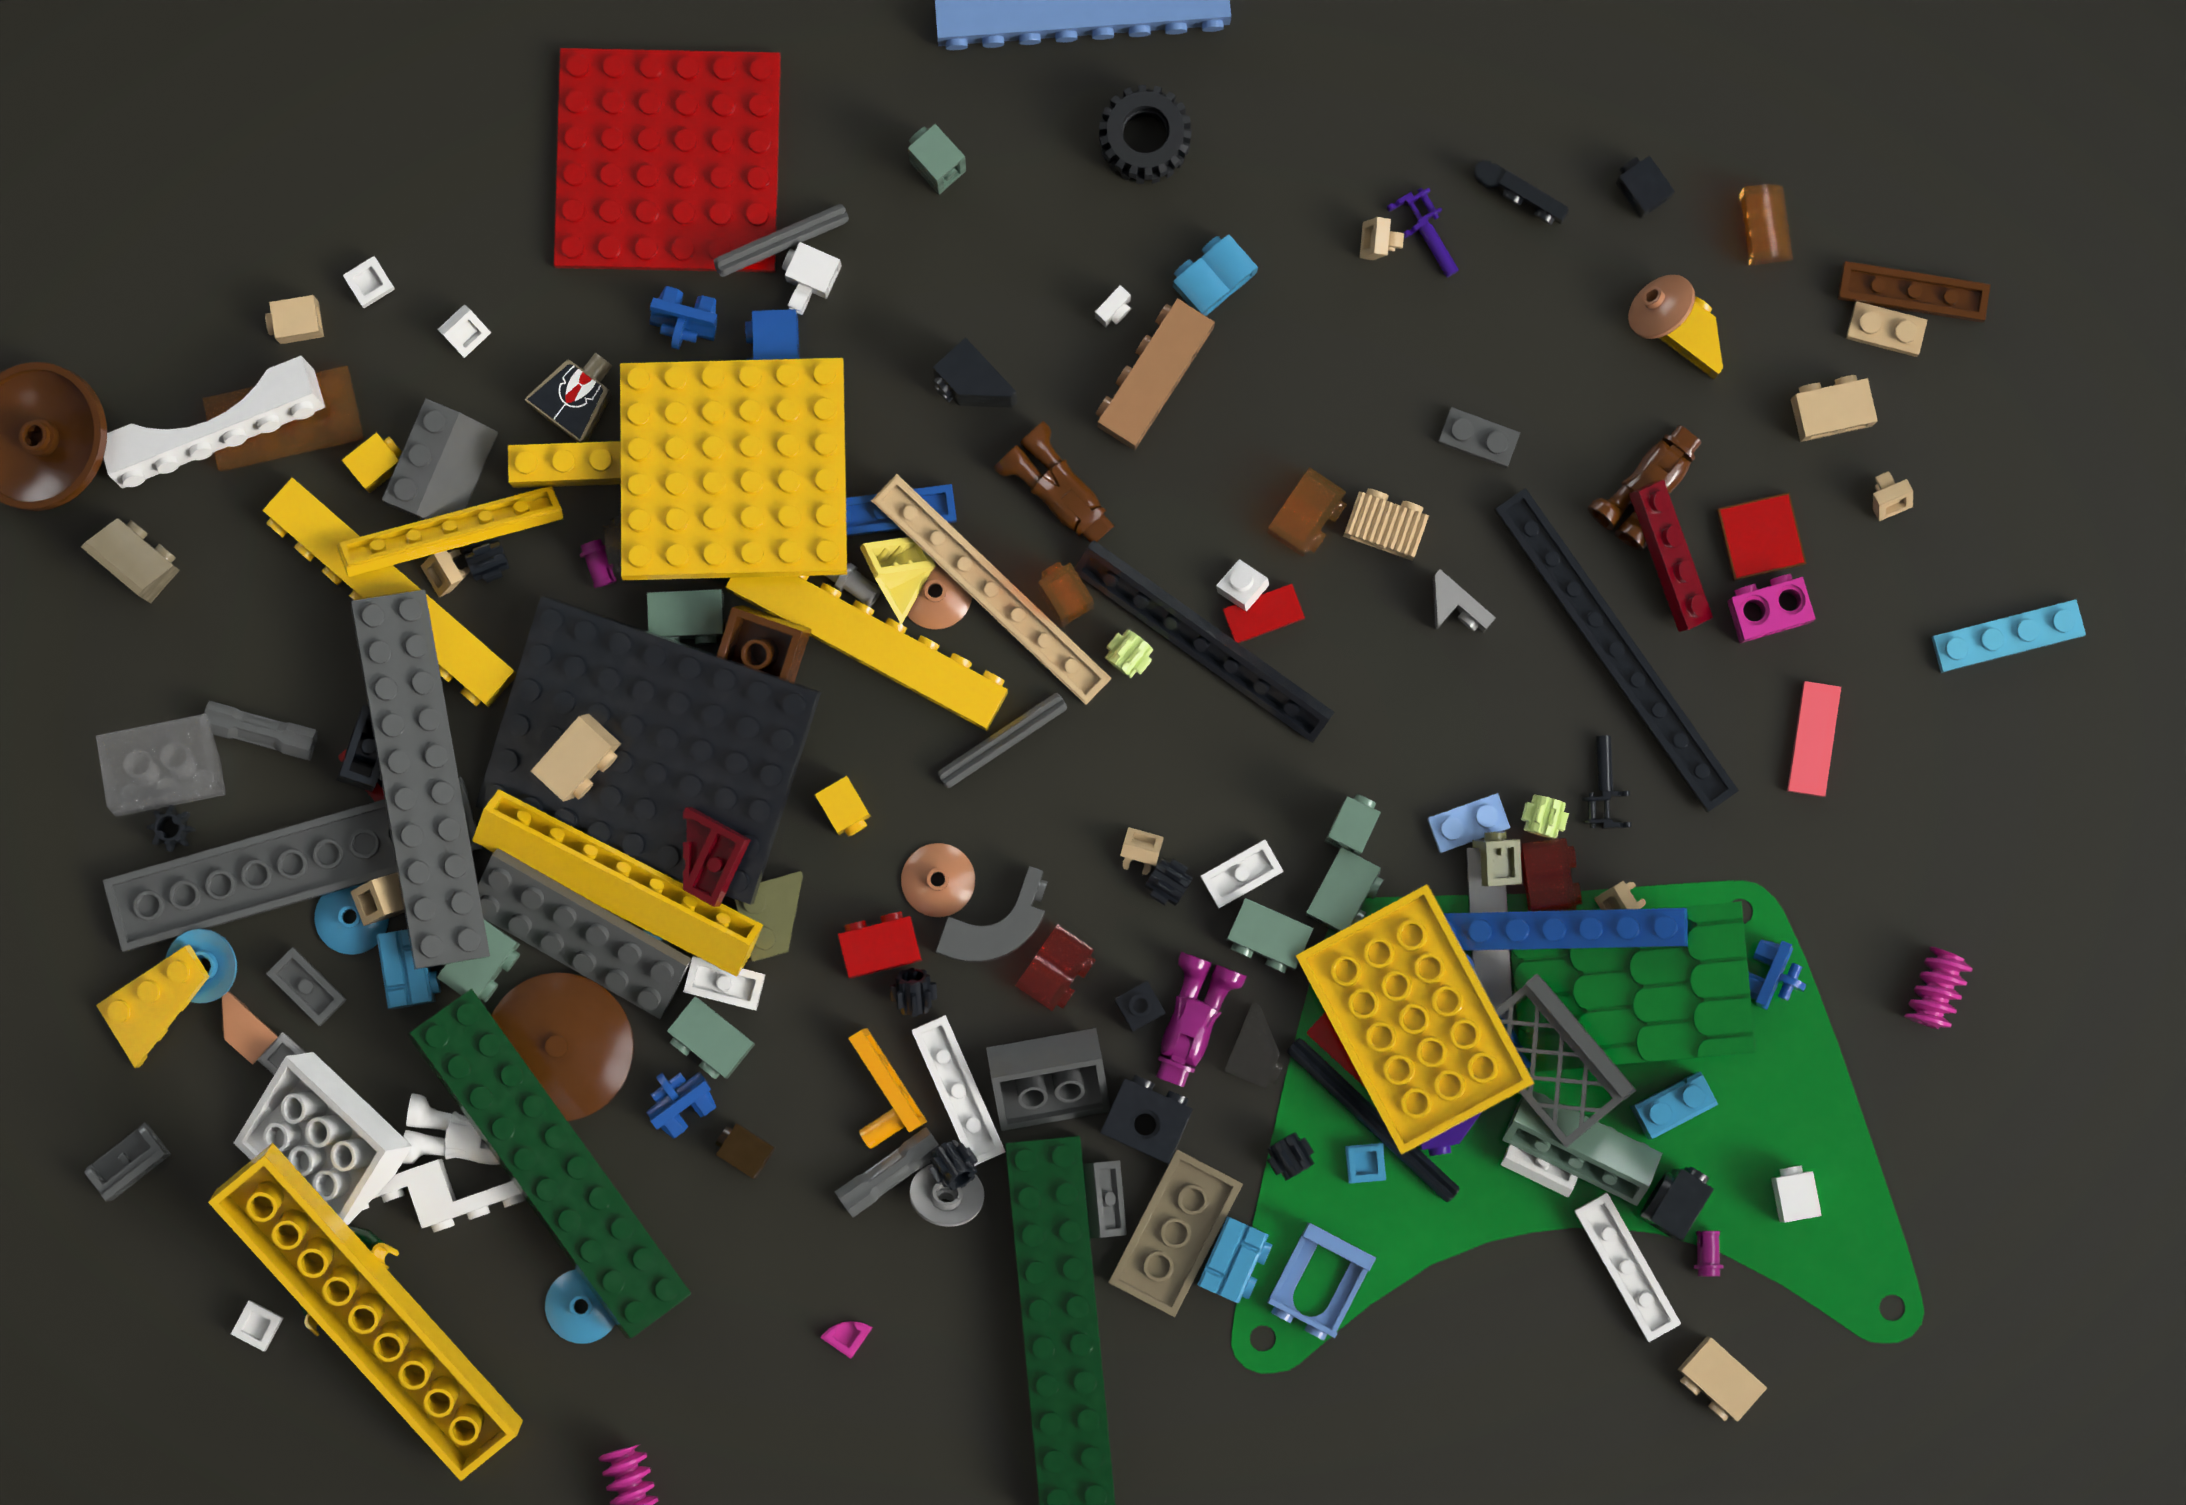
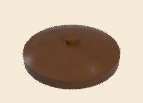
[0,362,107,511]
[491,973,634,1121]

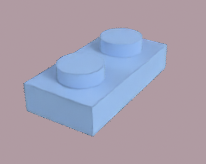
[1427,793,1511,853]

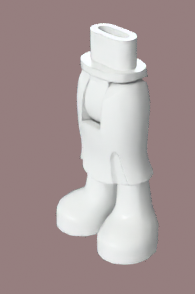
[403,1093,500,1165]

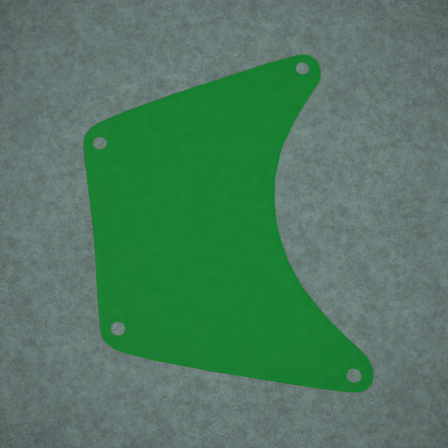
[1231,881,1924,1374]

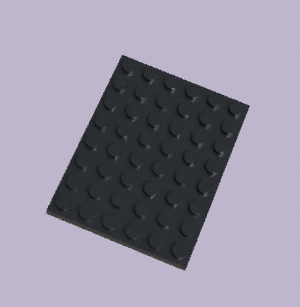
[475,595,821,905]

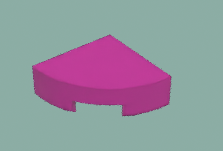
[820,1321,873,1359]

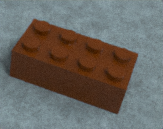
[717,605,811,682]

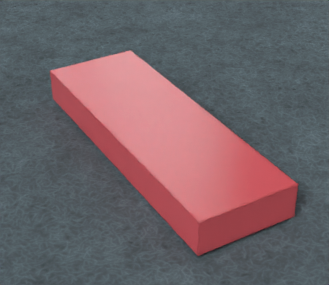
[1787,681,1841,797]

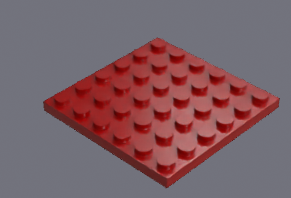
[554,48,781,273]

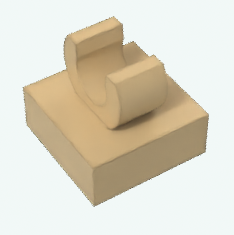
[1360,217,1404,260]
[1873,471,1913,521]
[421,550,470,597]
[1120,827,1164,875]
[1594,880,1646,910]

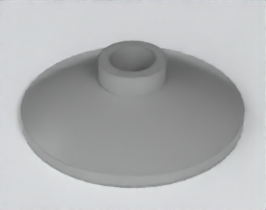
[909,1164,984,1227]

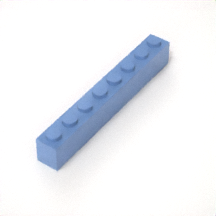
[935,0,1231,50]

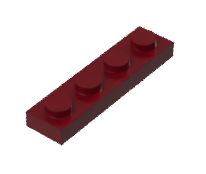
[1629,479,1713,632]

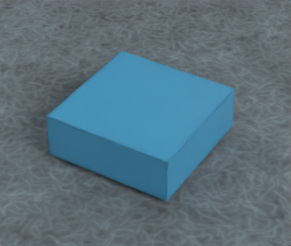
[1345,1143,1386,1183]

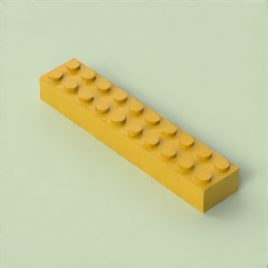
[208,1143,523,1481]

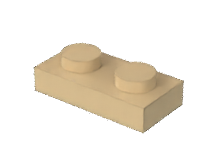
[1845,301,1928,357]

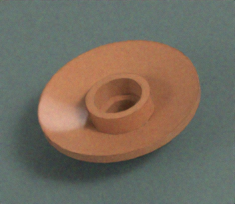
[1628,275,1695,339]
[907,560,972,630]
[901,843,975,917]

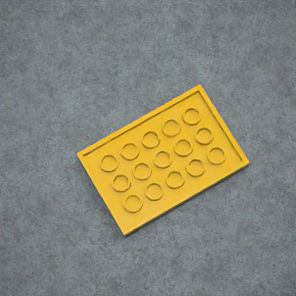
[1296,884,1535,1155]

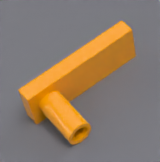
[849,1028,927,1149]

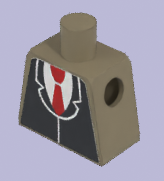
[525,353,612,443]

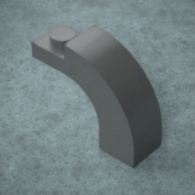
[936,866,1048,962]

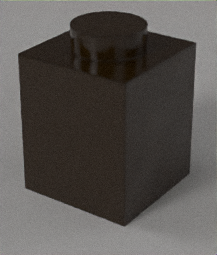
[715,1123,776,1179]

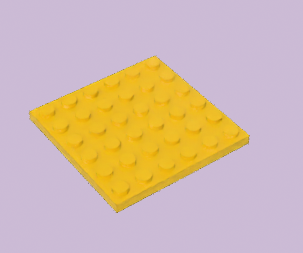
[620,358,847,580]

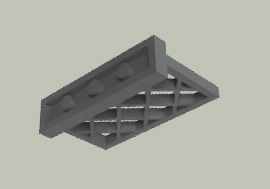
[1496,974,1636,1148]

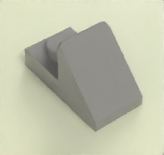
[1432,569,1496,632]

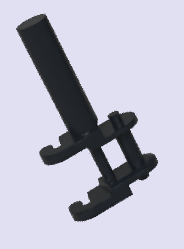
[1582,735,1632,829]

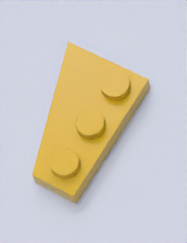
[96,945,210,1068]

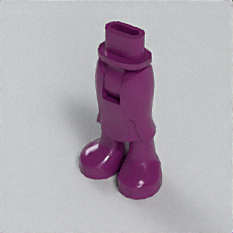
[1156,952,1247,1087]

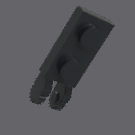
[1474,159,1569,225]

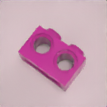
[1727,574,1816,644]

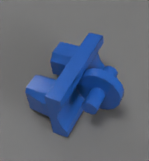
[650,286,717,350]
[1749,940,1806,1010]
[646,1072,716,1139]

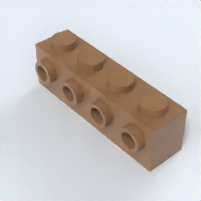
[1095,298,1215,451]

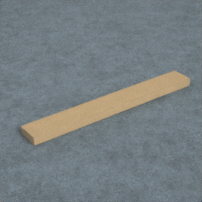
[871,474,1111,705]

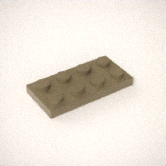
[1108,1150,1243,1317]

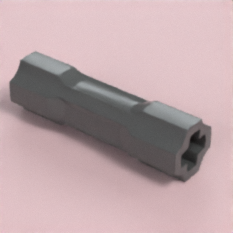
[201,701,318,761]
[835,1127,940,1217]

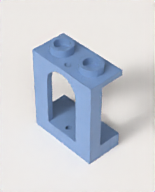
[1267,1223,1376,1341]

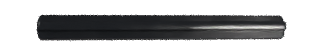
[1287,1038,1460,1202]

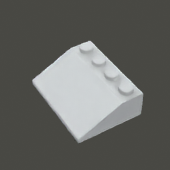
[234,1052,412,1225]

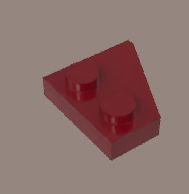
[683,807,751,907]

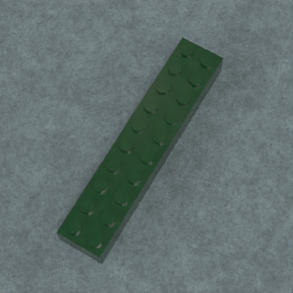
[407,988,691,1339]
[1005,1136,1116,1505]

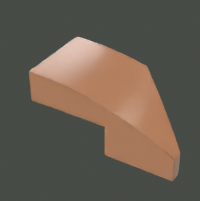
[221,991,278,1065]

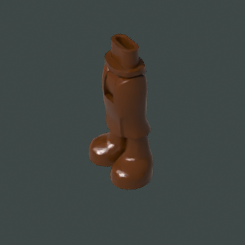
[993,421,1114,543]
[1588,425,1702,551]

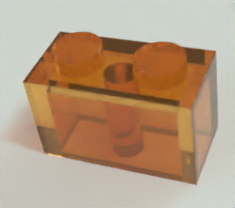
[1267,467,1347,557]
[1038,562,1094,627]

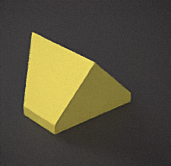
[860,537,936,624]

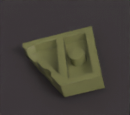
[735,871,803,962]

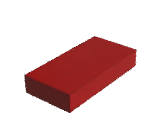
[1223,584,1305,643]

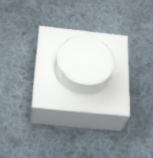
[343,256,395,308]
[1095,285,1131,328]
[438,304,491,358]
[1216,559,1269,611]
[231,1300,283,1351]

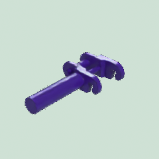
[1386,187,1459,277]

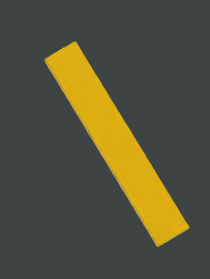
[337,486,563,577]

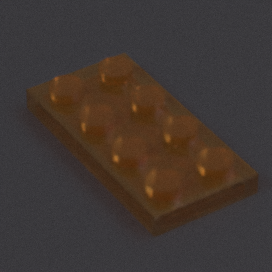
[203,366,364,472]

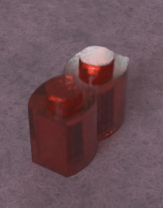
[1520,838,1582,911]
[1015,924,1096,1011]

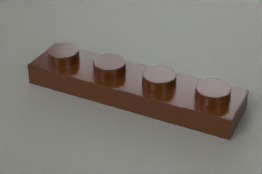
[1838,261,1991,323]

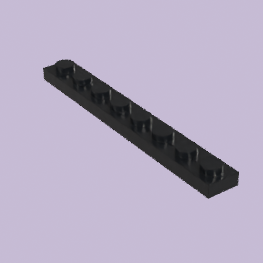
[1073,540,1335,743]

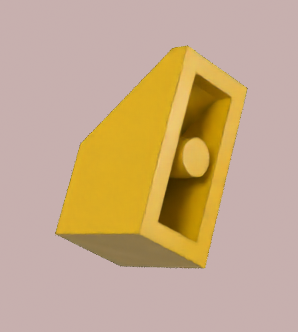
[1659,296,1723,379]

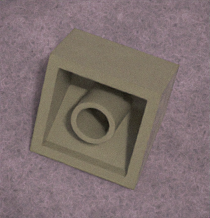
[81,518,180,604]

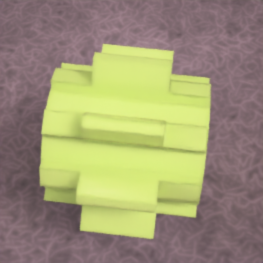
[1105,629,1153,678]
[1521,795,1569,839]

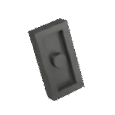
[1438,407,1521,469]
[266,947,347,1026]
[1083,1160,1127,1239]

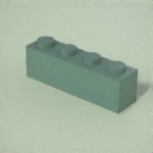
[1502,1088,1663,1206]

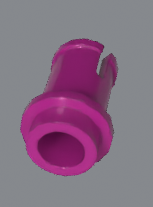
[579,539,617,589]
[1694,1231,1724,1277]

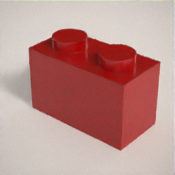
[838,911,922,979]

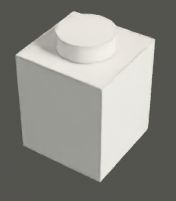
[1771,1165,1822,1223]

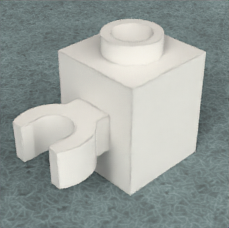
[782,242,842,315]

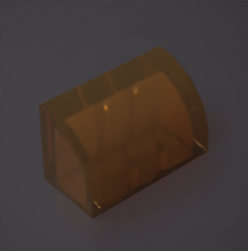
[1740,185,1793,266]

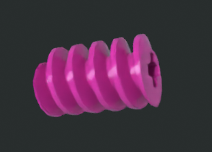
[1904,947,1973,1029]
[598,1445,658,1505]

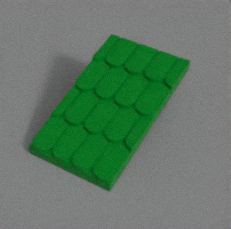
[1510,901,1756,1073]

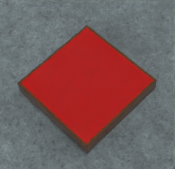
[1716,492,1807,581]

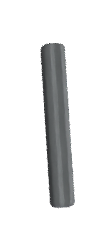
[714,204,849,277]
[938,693,1067,788]

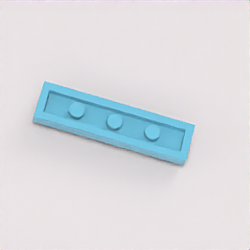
[1931,599,2086,673]

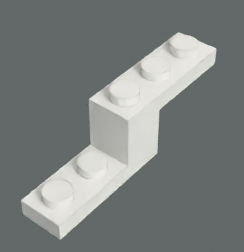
[362,1159,526,1233]

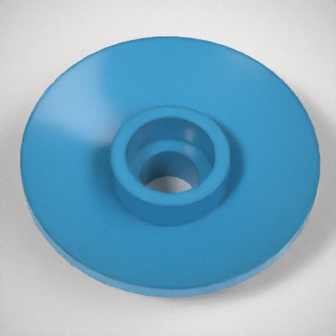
[314,883,389,955]
[166,929,237,1003]
[545,1269,615,1344]

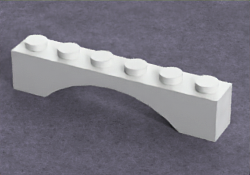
[104,355,325,489]

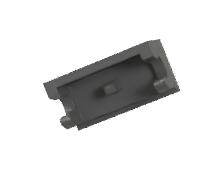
[84,1122,171,1201]

